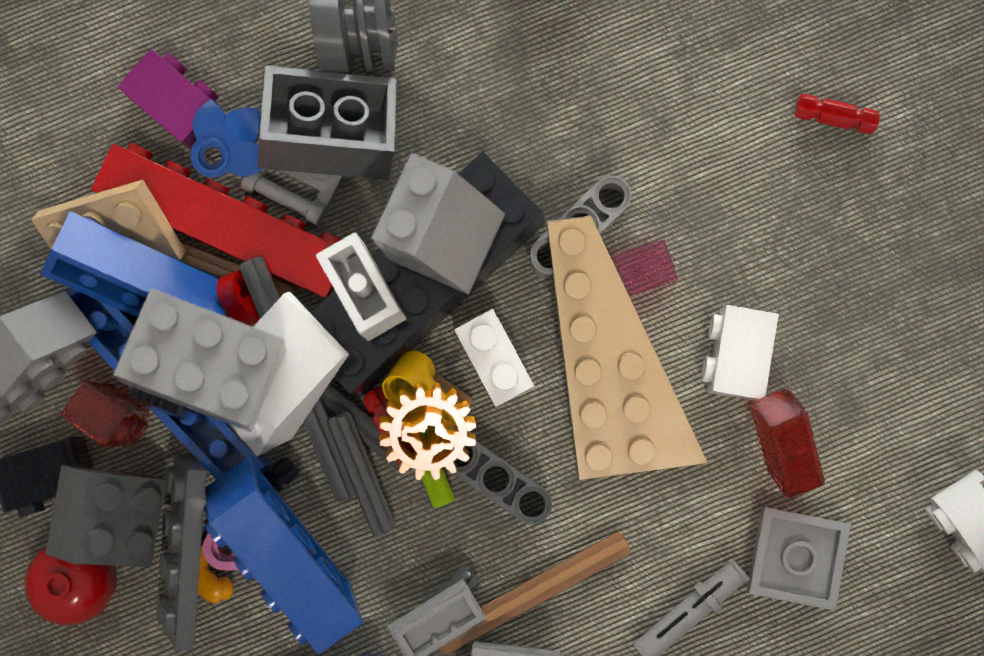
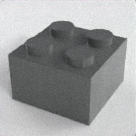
[46,465,165,567]

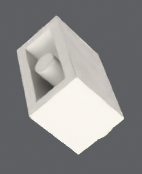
[316,232,407,341]
[702,305,779,401]
[454,309,534,408]

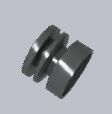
[309,0,399,74]

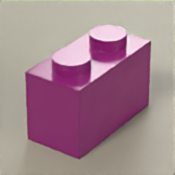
[117,49,219,151]

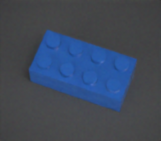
[204,456,363,655]

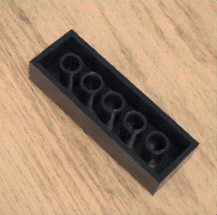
[311,151,545,399]

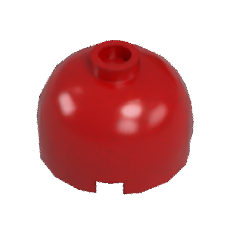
[24,546,117,625]

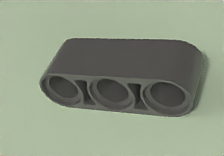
[440,441,552,524]

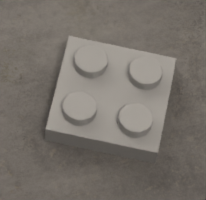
[746,506,851,611]

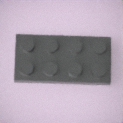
[156,454,206,651]

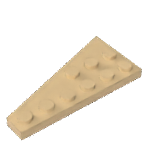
[546,216,708,480]

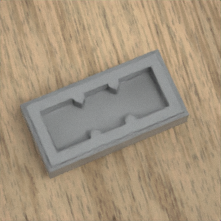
[387,579,487,656]

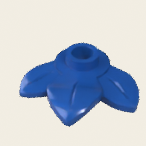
[190,99,263,178]

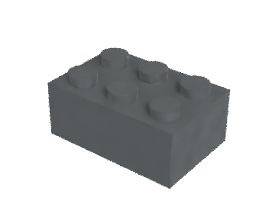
[258,65,396,180]

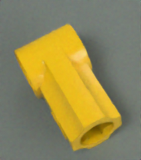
[382,350,457,434]

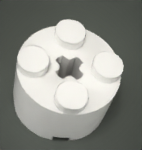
[925,470,984,573]

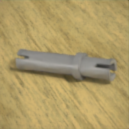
[633,558,750,656]

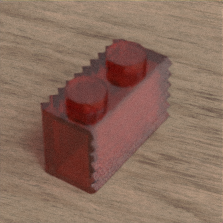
[60,381,149,447]
[749,389,825,498]

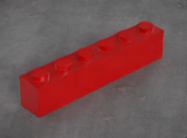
[90,143,342,299]

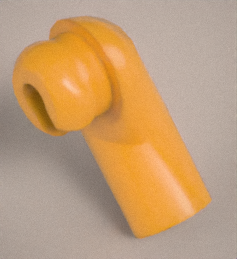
[198,545,233,604]

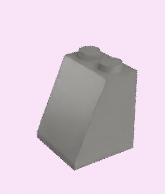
[372,153,505,295]

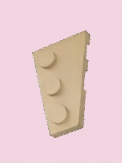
[31,180,186,261]

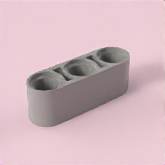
[529,176,632,279]

